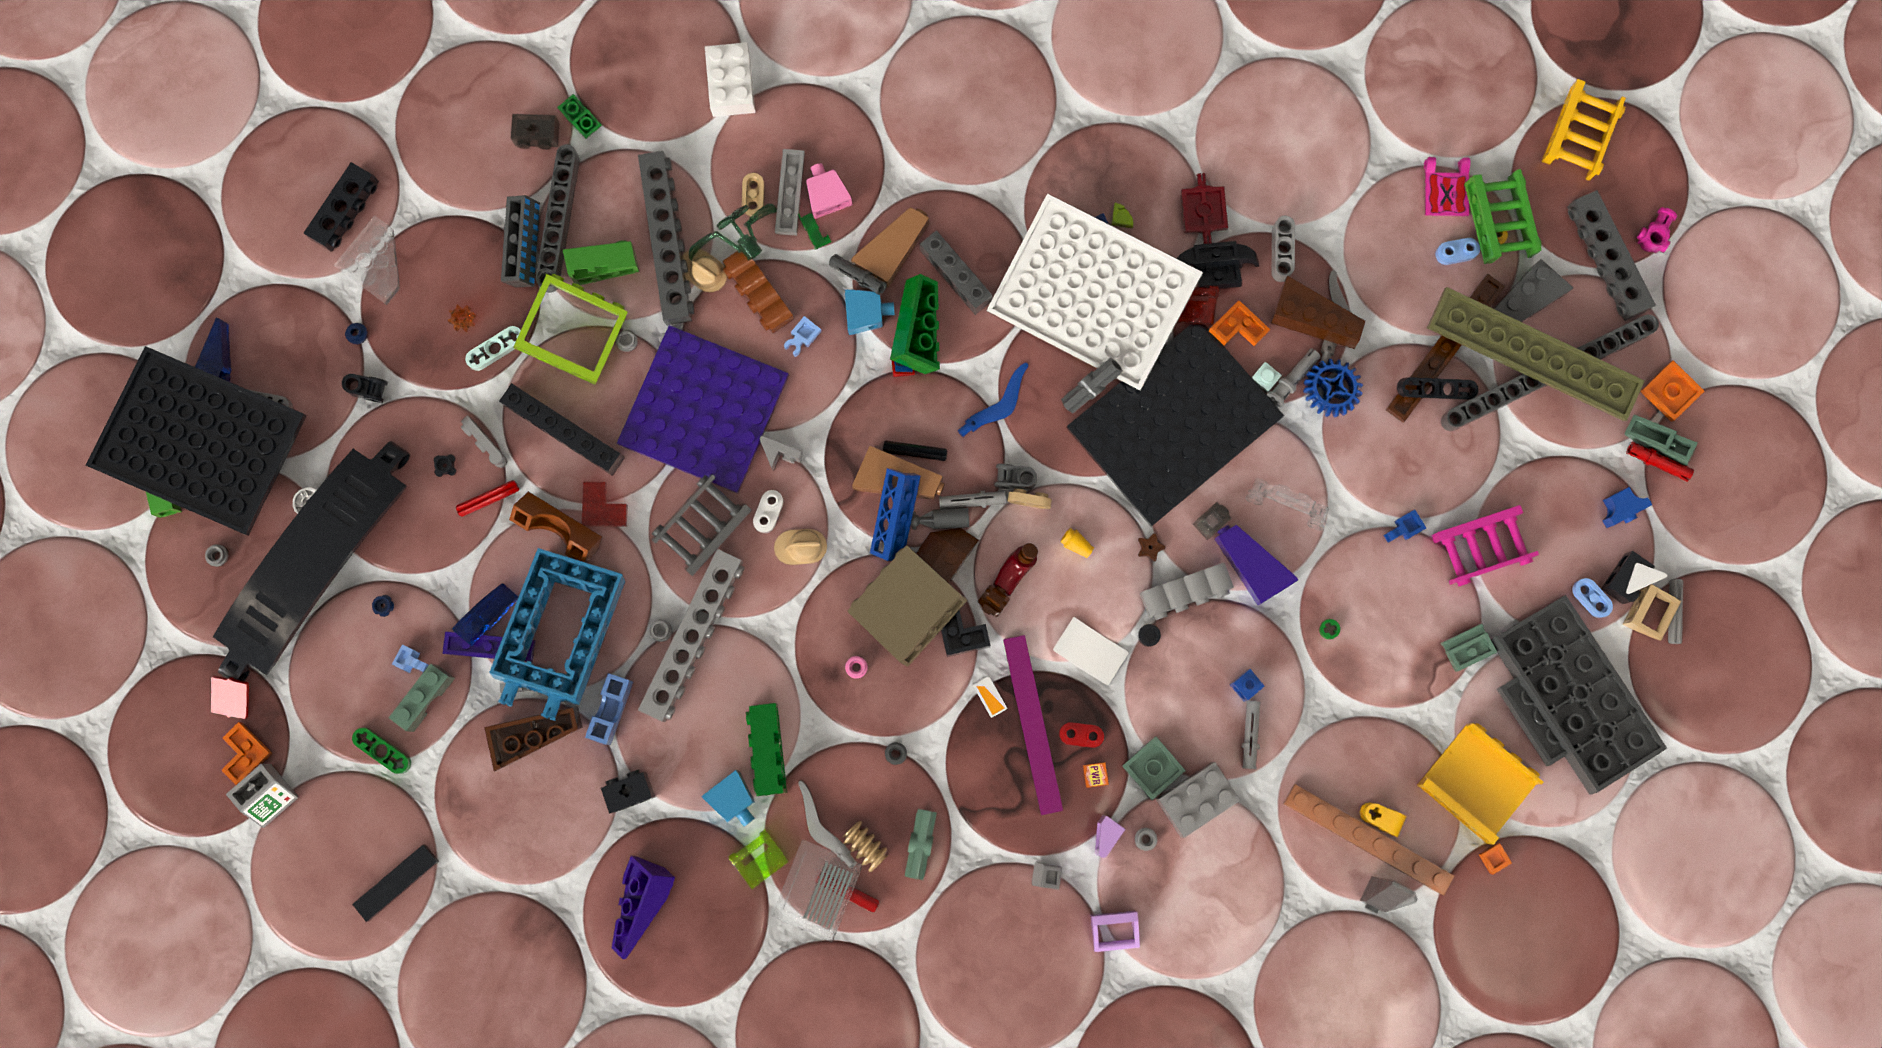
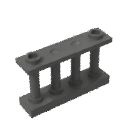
[651,474,752,576]

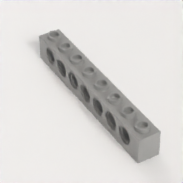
[638,549,745,722]

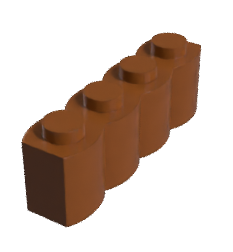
[722,247,794,333]

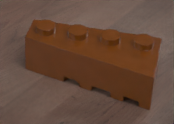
[1271,276,1366,349]
[484,706,583,771]

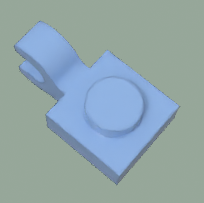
[392,644,429,673]

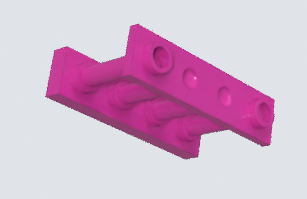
[1432,505,1539,587]

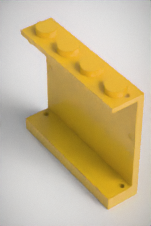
[1417,723,1544,845]

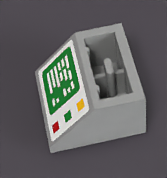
[226,764,299,828]

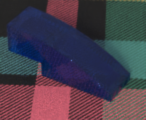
[452,583,518,646]

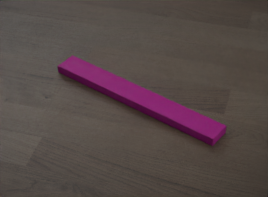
[1003,635,1063,815]

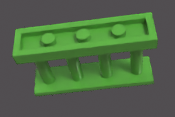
[1464,169,1541,264]

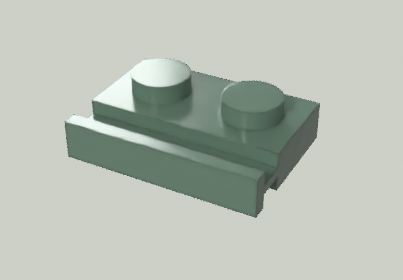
[1441,624,1497,672]

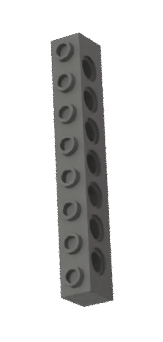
[638,151,695,325]

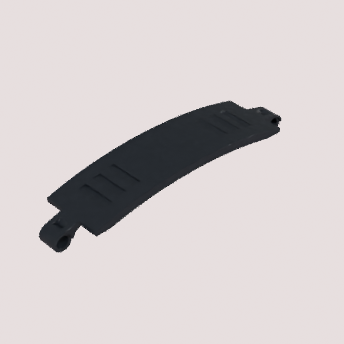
[213,441,410,681]

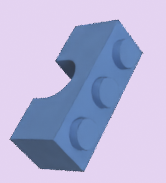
[585,673,634,745]

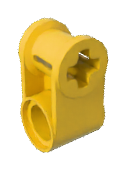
[1359,802,1407,837]

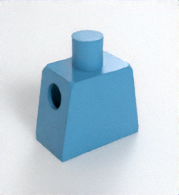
[845,289,895,335]
[701,770,755,827]

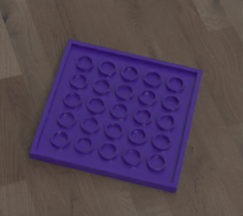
[617,325,789,494]

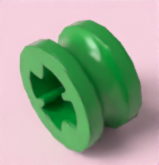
[1319,619,1341,640]

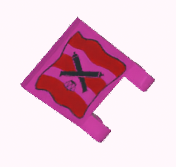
[1424,157,1471,216]

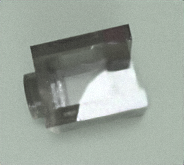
[1193,502,1232,540]

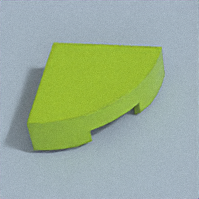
[1111,203,1133,228]

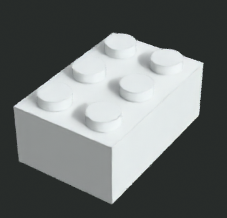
[705,42,755,117]

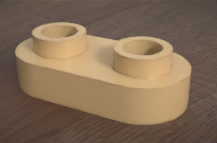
[742,173,765,217]
[1007,488,1052,509]

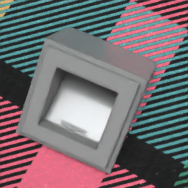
[1032,863,1062,890]

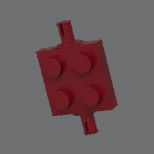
[1181,173,1228,244]

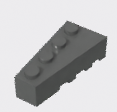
[1493,259,1574,322]

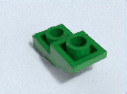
[557,94,602,139]

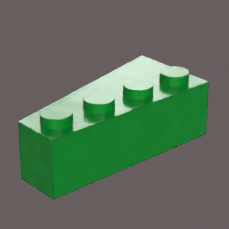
[746,703,787,797]

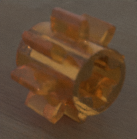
[448,304,476,332]

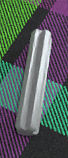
[1668,579,1683,644]

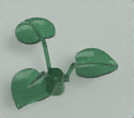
[689,203,777,261]

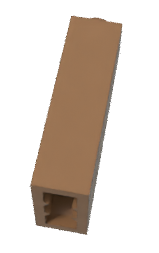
[851,207,929,288]
[852,446,945,499]

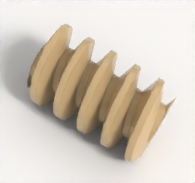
[842,821,888,872]

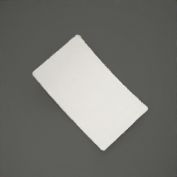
[1053,617,1129,685]

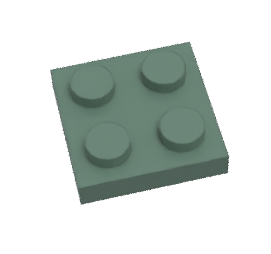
[1122,736,1186,800]

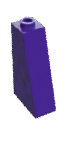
[1215,525,1298,605]

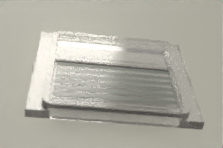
[772,839,863,942]

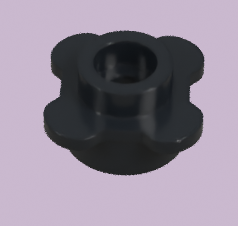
[434,454,456,477]

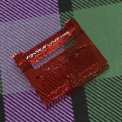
[1177,286,1219,325]

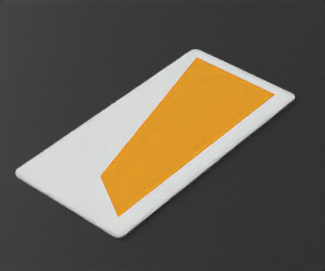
[973,676,1007,718]

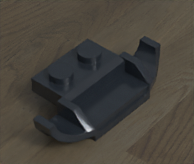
[1176,241,1259,291]

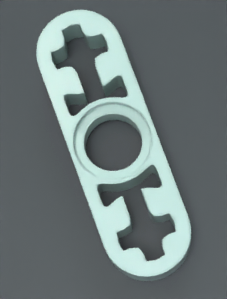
[465,326,525,371]

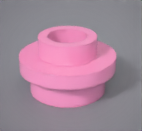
[845,656,868,679]

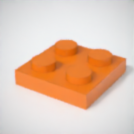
[1640,360,1704,422]

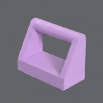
[1095,815,1125,858]
[1090,911,1140,952]

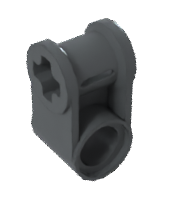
[994,464,1037,490]

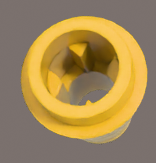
[1060,528,1094,558]

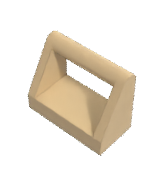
[1623,584,1681,641]

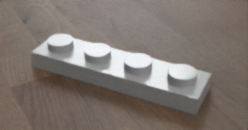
[775,149,805,236]

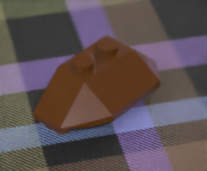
[916,528,979,584]

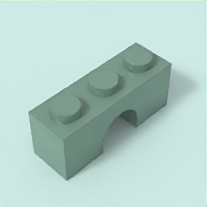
[389,663,455,732]

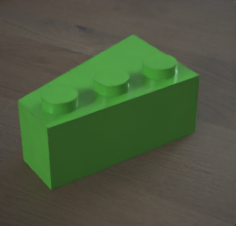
[563,240,640,285]

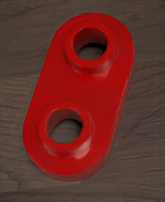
[1059,722,1104,748]

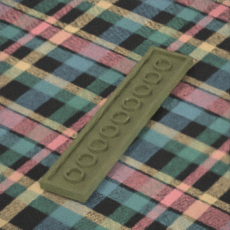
[1427,287,1645,421]

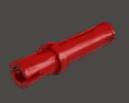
[1626,441,1694,482]

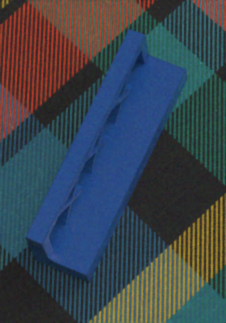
[870,468,921,561]

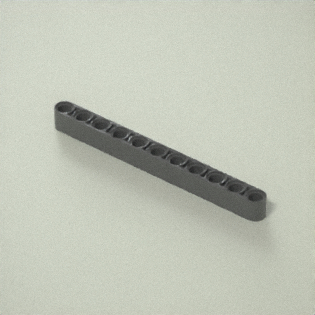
[1441,315,1659,431]

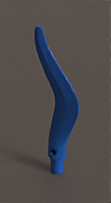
[957,363,1028,437]

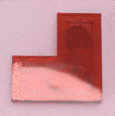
[582,482,628,527]

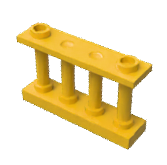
[1541,79,1626,181]

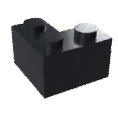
[941,610,991,657]

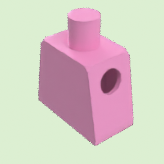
[806,163,852,219]

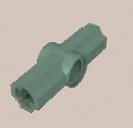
[904,809,937,880]

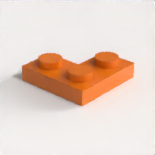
[1209,300,1271,346]
[221,722,272,785]

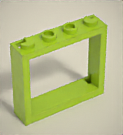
[513,273,628,385]

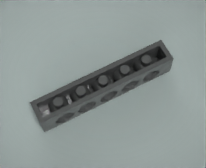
[1567,190,1656,321]

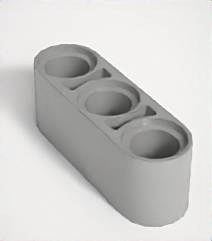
[1271,215,1295,282]

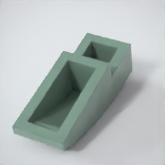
[1624,414,1698,466]

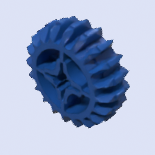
[1303,358,1363,417]

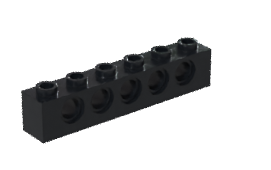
[499,383,625,476]

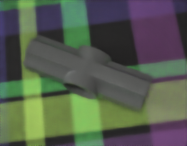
[1061,357,1123,413]

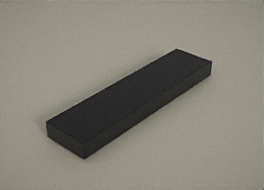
[352,844,439,922]

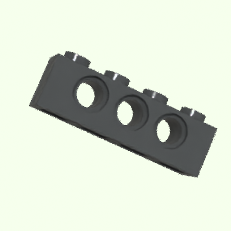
[920,230,992,315]

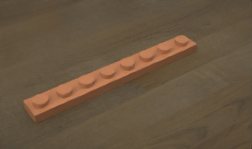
[1283,784,1454,896]

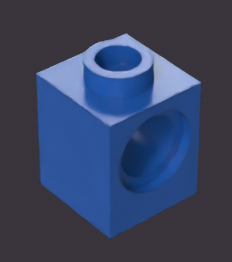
[1229,669,1265,702]

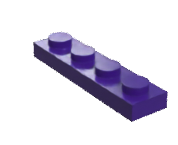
[442,631,535,663]

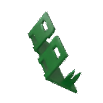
[798,213,831,250]

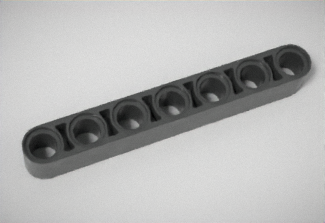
[536,144,580,293]

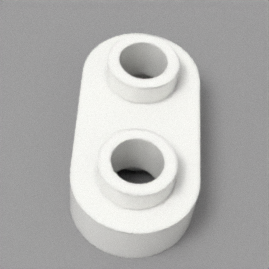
[753,490,784,533]

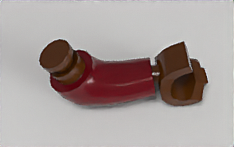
[977,543,1038,617]

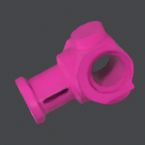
[1636,207,1677,253]

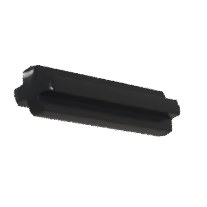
[883,440,947,461]

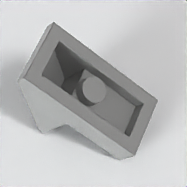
[760,435,804,471]

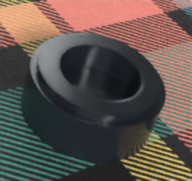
[1138,624,1161,647]

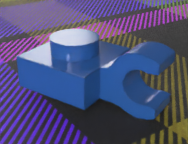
[1383,510,1426,543]

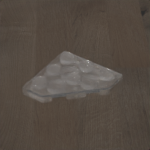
[334,215,400,305]

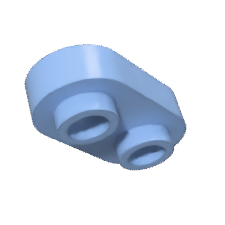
[1435,238,1480,265]
[1572,578,1613,618]

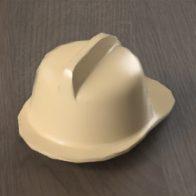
[682,249,727,292]
[774,529,827,565]

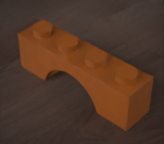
[509,491,602,563]

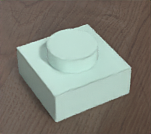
[1252,362,1282,393]

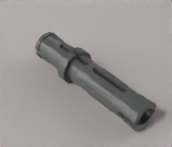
[829,254,887,295]

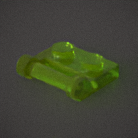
[728,829,789,889]

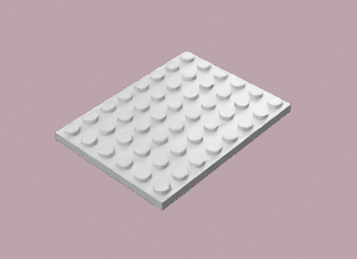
[987,194,1203,391]

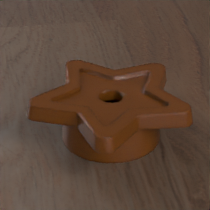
[1138,533,1165,562]

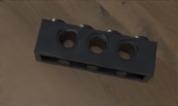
[303,162,379,252]

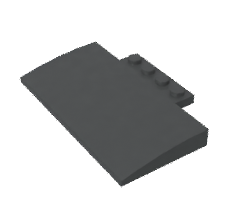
[1491,595,1667,795]

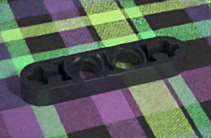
[1397,377,1478,400]

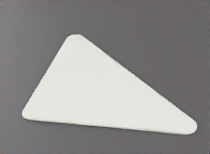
[1626,563,1667,594]

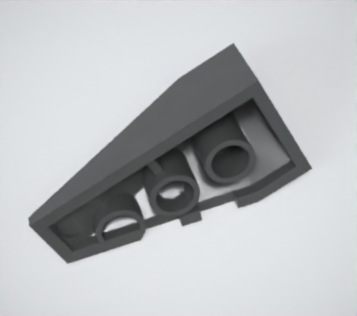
[1360,876,1418,914]

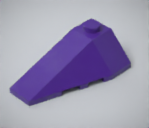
[612,855,675,959]

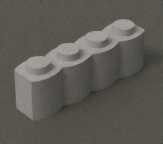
[1140,563,1234,621]

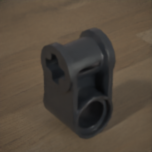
[341,374,388,403]

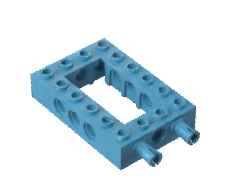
[489,548,625,720]

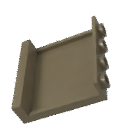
[847,545,967,667]

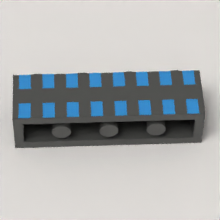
[501,195,540,287]

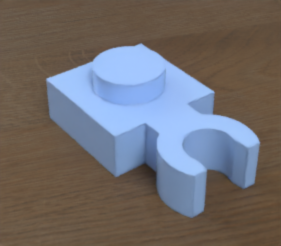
[784,316,822,357]

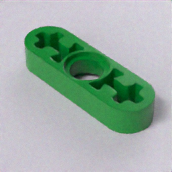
[352,728,411,774]

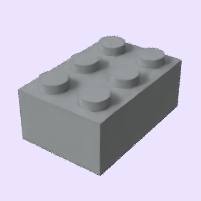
[1156,762,1241,838]

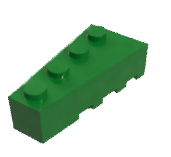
[890,274,940,374]

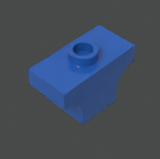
[1602,487,1652,528]

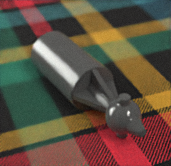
[910,508,969,530]

